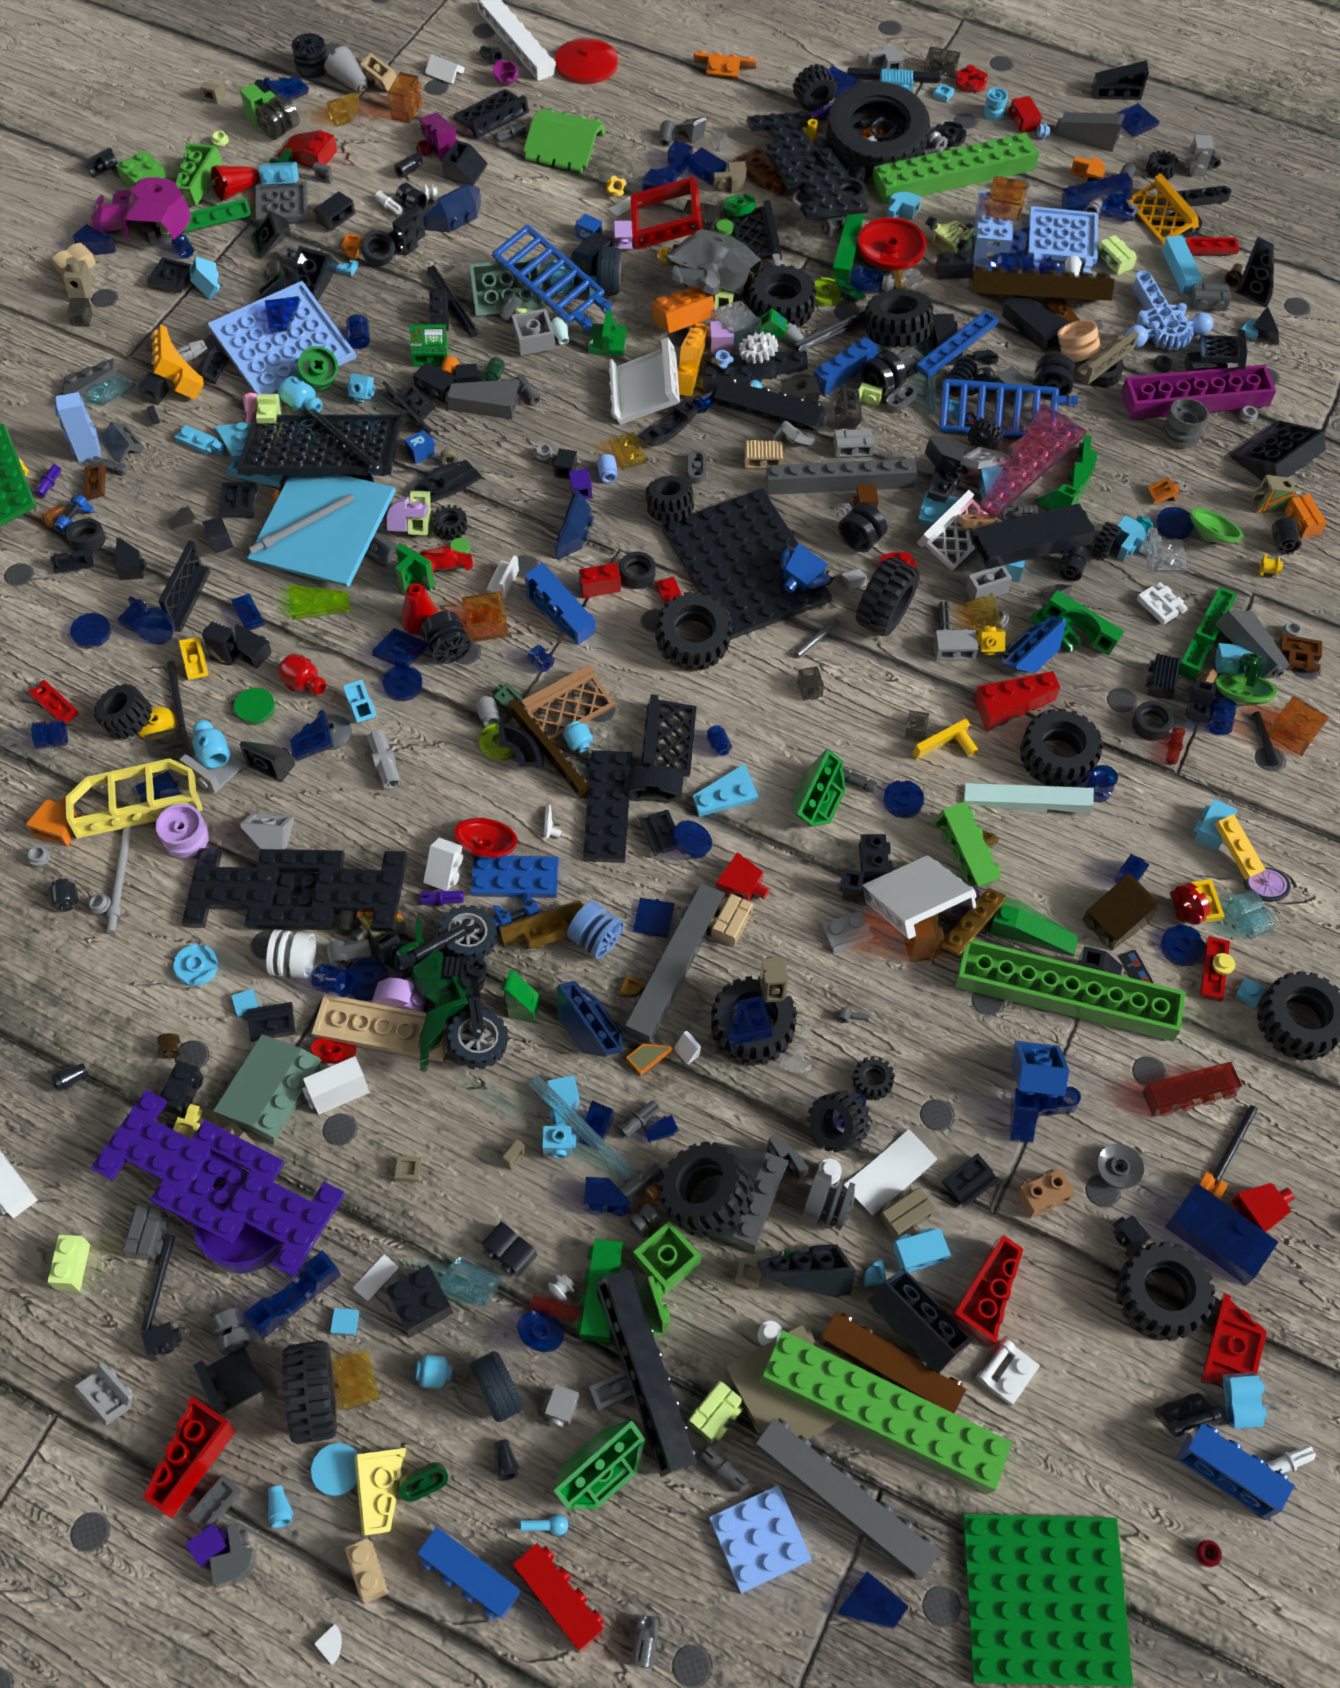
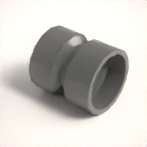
[211,1308,252,1355]

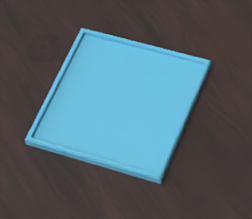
[247,475,396,587]

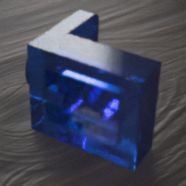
[118,596,150,632]

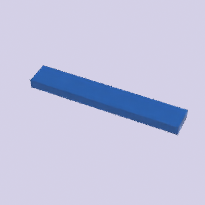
[915,310,999,378]

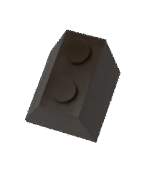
[1082,873,1160,950]

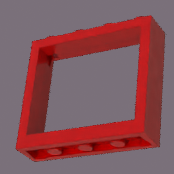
[630,176,702,250]

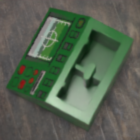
[410,324,449,367]

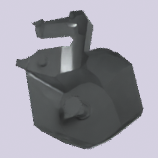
[664,230,761,295]

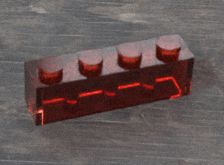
[1142,1062,1242,1117]

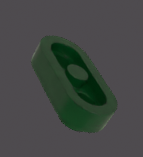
[397,1462,448,1502]

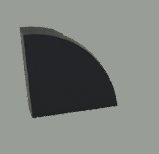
[147,405,160,425]

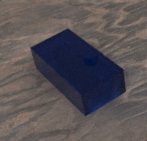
[1165,1183,1279,1286]

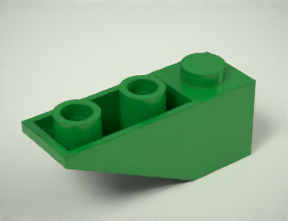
[502,970,540,1023]

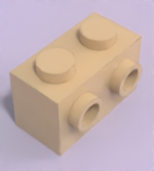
[360,53,399,93]

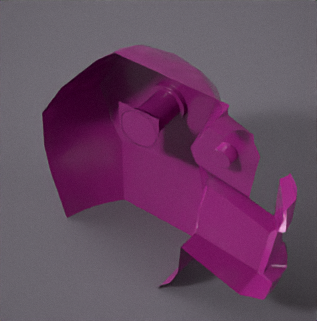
[91,177,192,243]

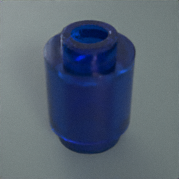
[707,725,732,756]

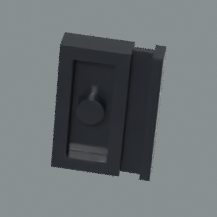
[640,809,683,856]
[247,1002,296,1042]
[942,1153,1000,1208]

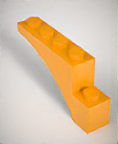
[677,323,710,396]
[151,324,203,400]

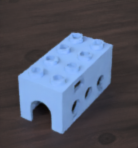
[972,190,1013,267]

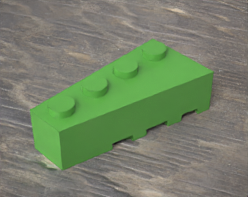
[176,143,223,206]
[933,801,1001,890]

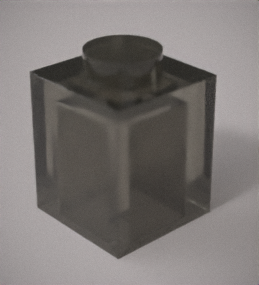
[67,298,93,327]
[797,666,824,700]

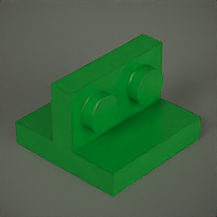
[588,311,627,356]
[395,543,435,595]

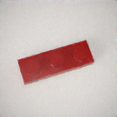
[1185,237,1239,255]
[1199,936,1230,1002]

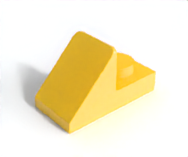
[179,637,209,680]

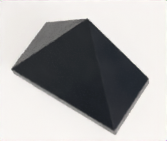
[257,269,285,300]
[1253,307,1279,345]
[197,346,229,384]

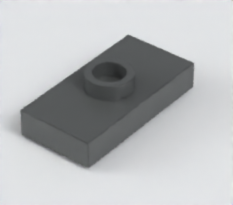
[186,1474,242,1531]

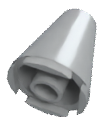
[325,46,368,92]

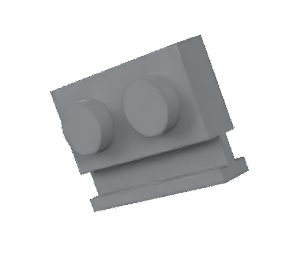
[821,911,874,954]

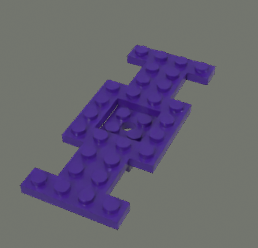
[90,1090,345,1278]

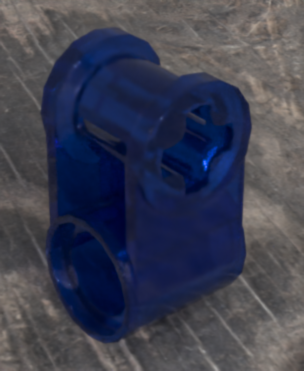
[1035,1086,1081,1116]

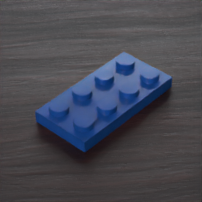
[471,856,559,898]

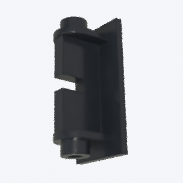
[50,548,94,573]

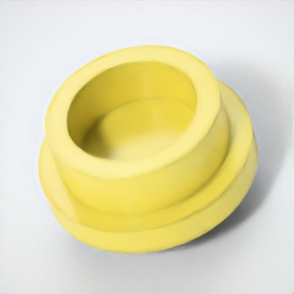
[1212,953,1235,975]

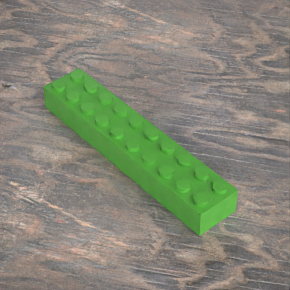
[872,132,1039,205]
[955,940,1186,1042]
[758,1330,1012,1495]

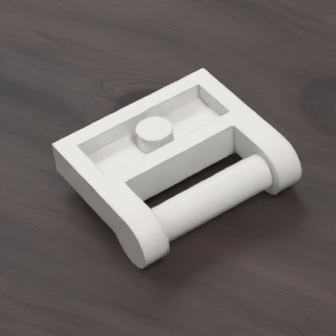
[976,1338,1040,1407]

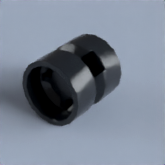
[395,182,427,211]
[1271,518,1302,554]
[1058,546,1089,582]

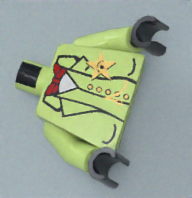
[925,216,974,253]

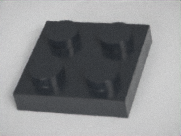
[147,257,192,294]

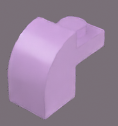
[614,221,632,249]
[387,496,428,531]
[372,978,426,1012]

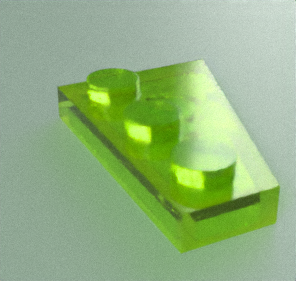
[288,585,351,620]

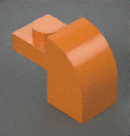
[1070,156,1105,191]

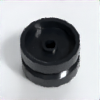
[861,350,907,398]
[1033,353,1076,400]
[838,502,888,553]

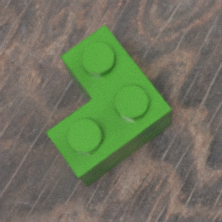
[240,83,284,128]

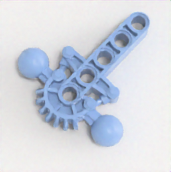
[1125,271,1213,351]

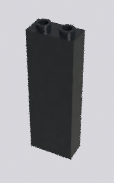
[971,503,1096,569]

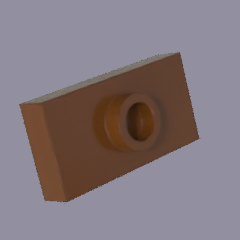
[1045,298,1080,322]

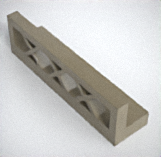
[1075,331,1139,385]

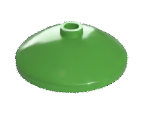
[1189,508,1243,544]
[1215,674,1277,706]

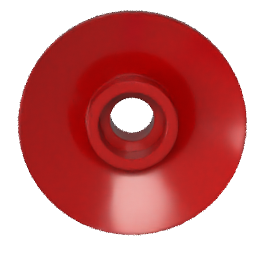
[311,1038,357,1064]

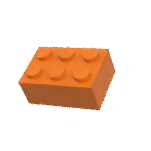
[650,286,716,333]

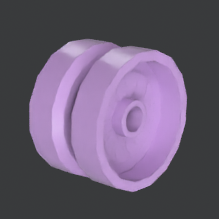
[156,804,209,859]

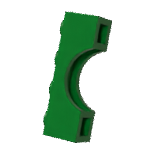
[1041,590,1125,656]
[576,1238,623,1344]

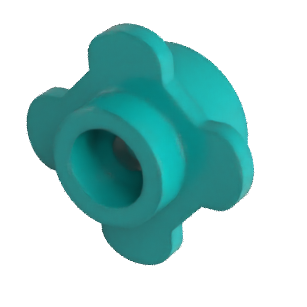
[1136,516,1153,537]

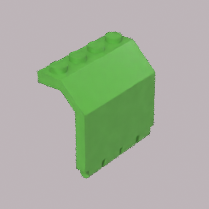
[523,109,606,173]

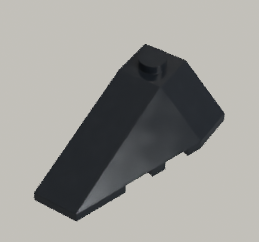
[1236,237,1274,308]
[292,246,337,302]
[757,1244,856,1297]

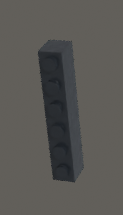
[714,378,825,434]

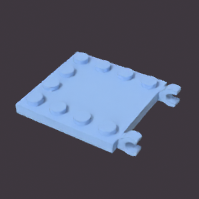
[1028,206,1098,272]

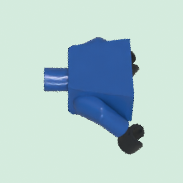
[781,543,836,593]

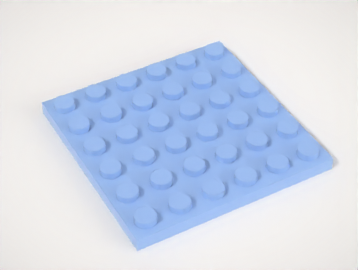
[208,281,356,395]

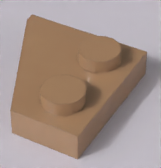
[956,514,1002,530]

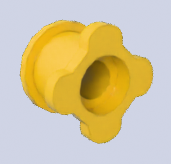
[606,176,626,196]
[1259,554,1283,577]

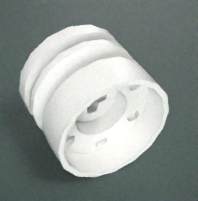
[266,930,316,979]

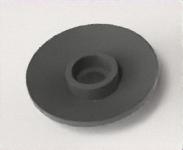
[311,715,352,750]
[1097,1144,1144,1189]

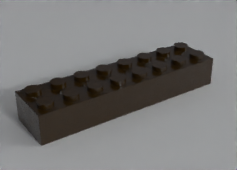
[968,265,1115,301]

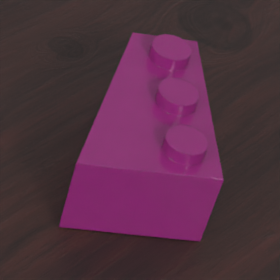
[419,112,457,161]

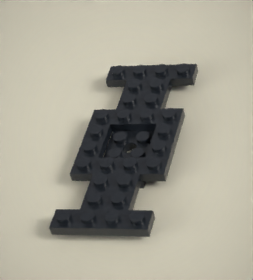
[746,111,869,219]
[182,848,407,932]

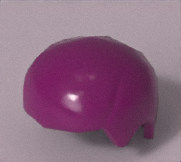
[492,59,519,85]

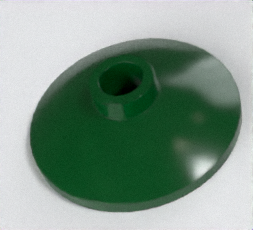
[835,279,866,301]

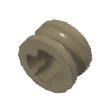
[440,448,458,465]

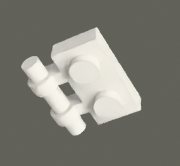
[1136,582,1188,625]

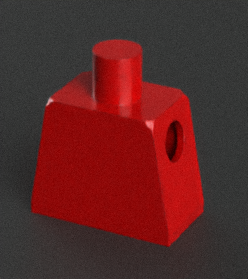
[716,852,770,901]
[1232,1183,1295,1239]

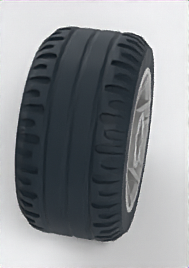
[597,247,622,295]
[470,1351,523,1422]

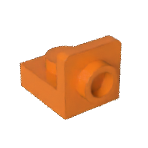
[1148,477,1180,504]

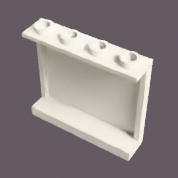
[608,337,680,425]
[862,855,976,939]

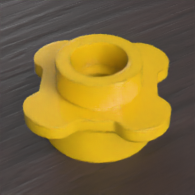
[657,246,672,265]

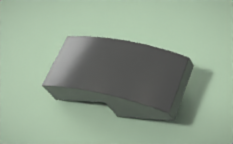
[767,1136,809,1180]

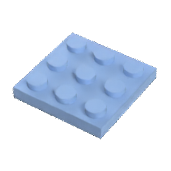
[709,1485,812,1594]

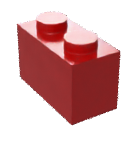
[1009,96,1042,133]
[578,562,621,599]

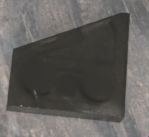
[144,726,193,761]

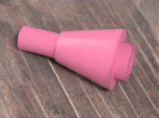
[243,393,258,423]

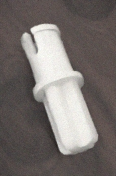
[375,191,403,216]
[1265,1445,1316,1473]

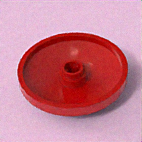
[555,38,618,84]
[858,217,927,271]

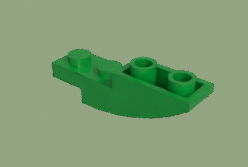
[1068,435,1098,496]

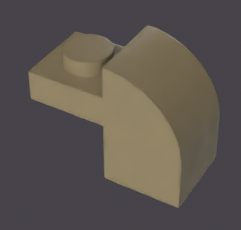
[713,161,746,194]

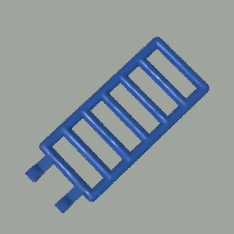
[492,224,612,333]
[939,379,1078,441]

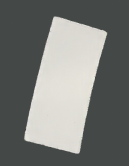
[844,1129,937,1215]

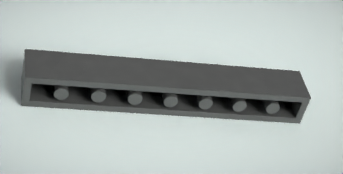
[765,458,917,495]
[623,883,725,1044]
[753,1418,940,1580]

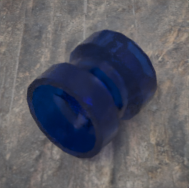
[171,234,194,259]
[527,645,555,673]

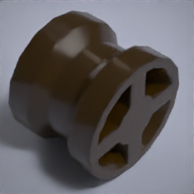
[157,1033,181,1059]

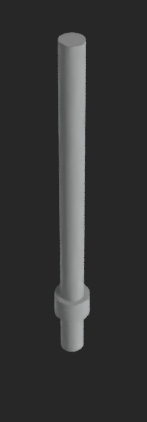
[249,493,355,554]
[106,827,132,934]

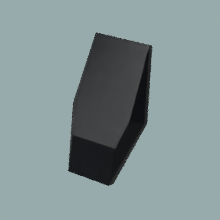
[414,460,482,503]

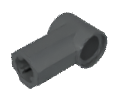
[326,939,372,969]

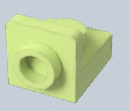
[853,383,883,408]

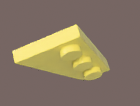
[354,1448,406,1536]

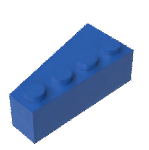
[525,562,596,645]

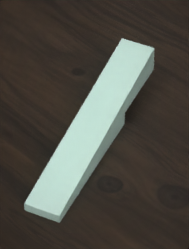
[964,783,1094,814]

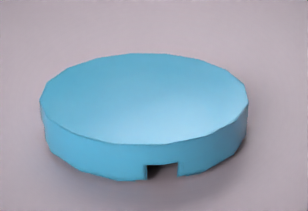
[173,944,218,986]
[311,1443,358,1497]

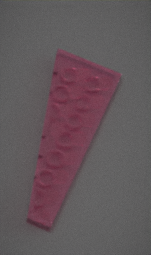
[980,403,1087,518]

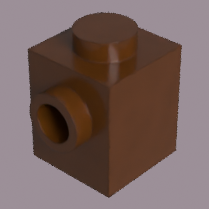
[853,484,879,508]

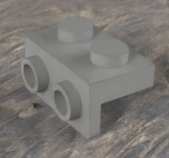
[74,1362,133,1426]

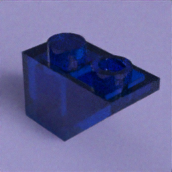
[72,224,116,256]
[1009,1088,1039,1143]
[584,1177,631,1216]

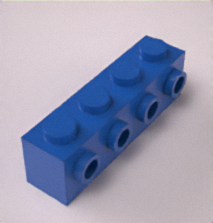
[812,337,878,396]
[417,1526,521,1621]

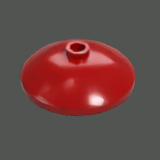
[454,818,517,858]

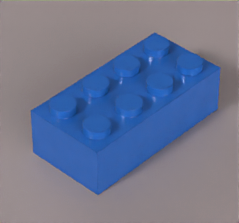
[1175,1423,1295,1520]

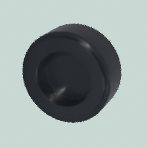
[1153,355,1172,373]

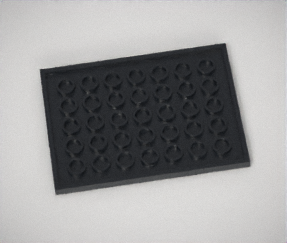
[237,414,402,476]
[662,488,833,640]

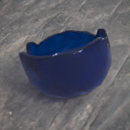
[1039,255,1064,274]

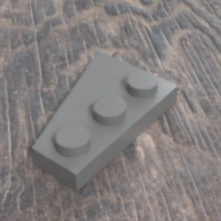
[960,446,1014,470]

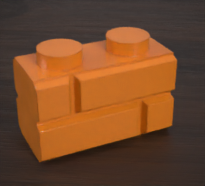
[1285,494,1327,538]

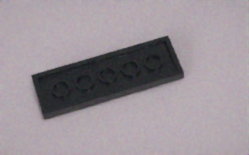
[583,750,632,863]

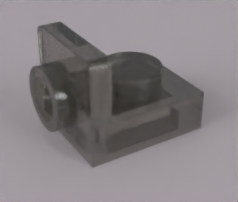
[904,710,929,742]

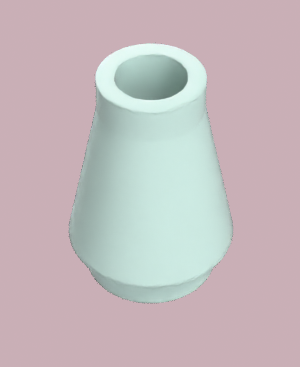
[551,317,569,345]

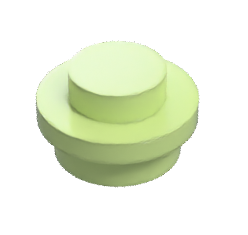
[212,131,229,147]

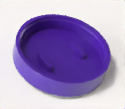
[194,1182,283,1273]

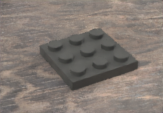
[256,181,308,225]

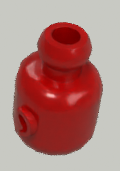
[278,654,327,695]

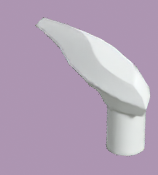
[544,804,562,838]

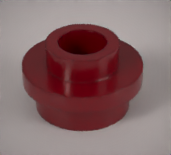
[416,140,433,156]
[1195,1540,1222,1568]

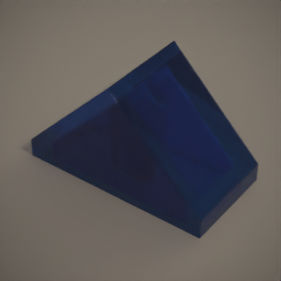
[578,1100,614,1150]

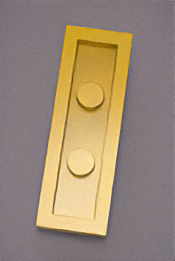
[1214,814,1266,880]

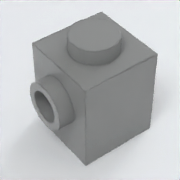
[542,1384,579,1428]

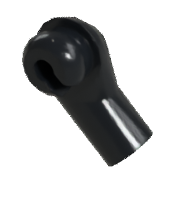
[973,350,999,364]

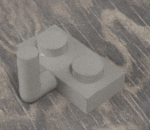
[773,421,815,446]

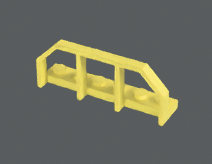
[66,758,203,839]

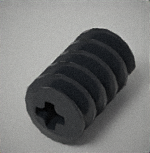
[946,357,978,397]

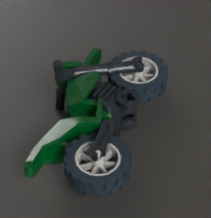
[394,905,508,1072]

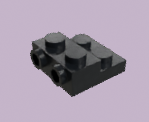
[392,205,426,256]

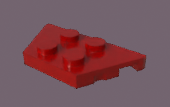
[1200,1293,1267,1384]

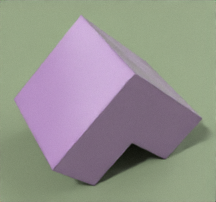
[709,321,734,353]

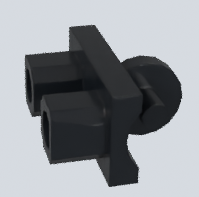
[84,147,119,177]

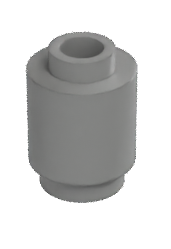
[475,696,500,727]

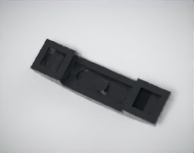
[638,398,700,446]

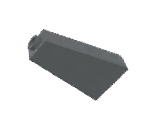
[1056,112,1125,152]
[445,380,520,419]
[1216,610,1290,678]

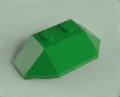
[791,749,845,827]
[552,1419,646,1510]

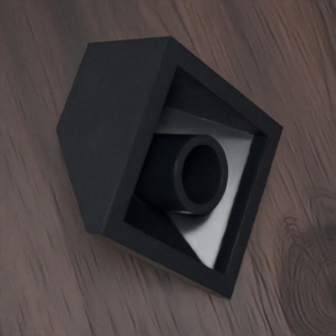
[251,211,290,259]
[239,741,295,783]

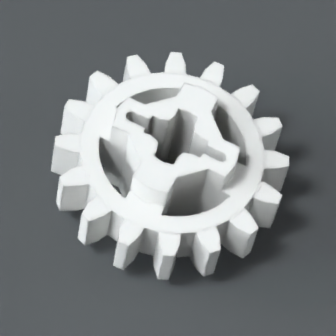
[739,332,778,363]

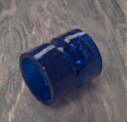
[346,314,370,349]
[1206,697,1237,735]
[31,719,68,749]
[1085,765,1118,802]
[311,963,354,998]

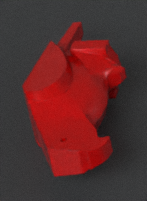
[420,546,473,571]

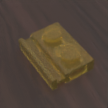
[609,432,647,470]
[966,593,1002,635]
[333,1350,381,1411]

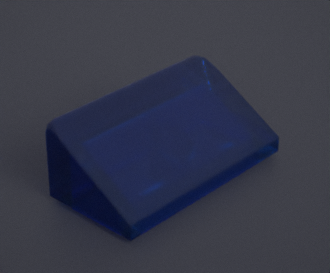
[1009,227,1030,259]

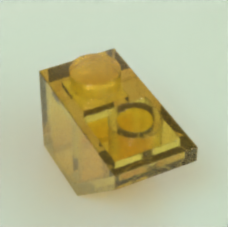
[327,92,360,127]

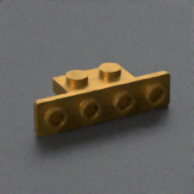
[941,888,1006,955]
[499,900,583,949]

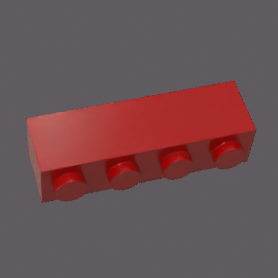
[513,1543,605,1653]

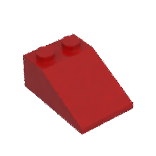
[277,130,337,169]

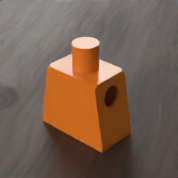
[26,795,78,847]

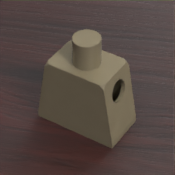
[63,257,94,303]

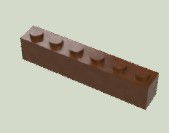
[820,1312,967,1414]

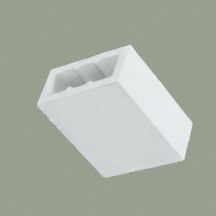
[302,1057,370,1115]

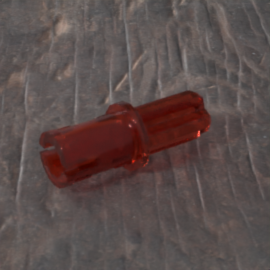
[1166,727,1186,765]
[529,1294,578,1322]

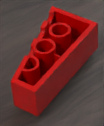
[950,1235,1024,1348]
[143,1396,237,1519]

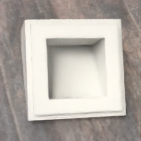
[841,569,867,590]
[674,1031,701,1064]

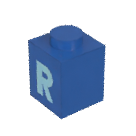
[575,214,602,241]
[405,430,435,464]

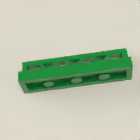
[185,198,252,232]

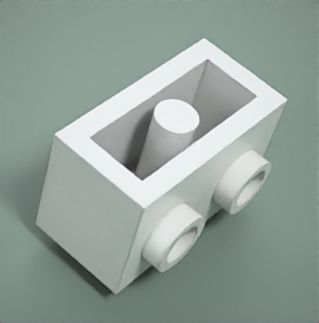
[423,838,463,891]

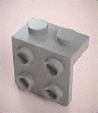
[180,754,242,794]

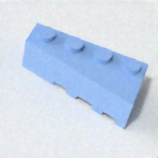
[54,392,101,462]

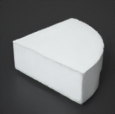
[314,1624,342,1665]

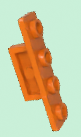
[693,51,757,79]

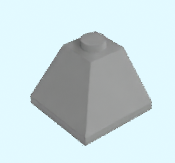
[241,813,294,849]

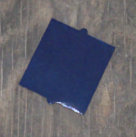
[135,771,181,803]
[633,898,675,938]

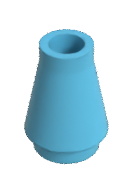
[267,1486,294,1528]

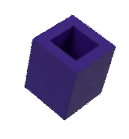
[569,469,592,499]
[186,1524,230,1569]

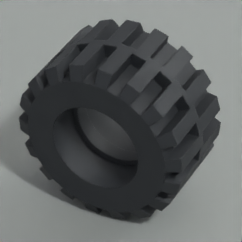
[792,64,837,112]
[645,475,694,522]
[94,684,152,739]
[807,1090,871,1153]

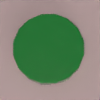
[723,194,756,216]
[234,687,276,725]

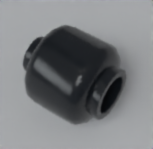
[47,878,79,912]

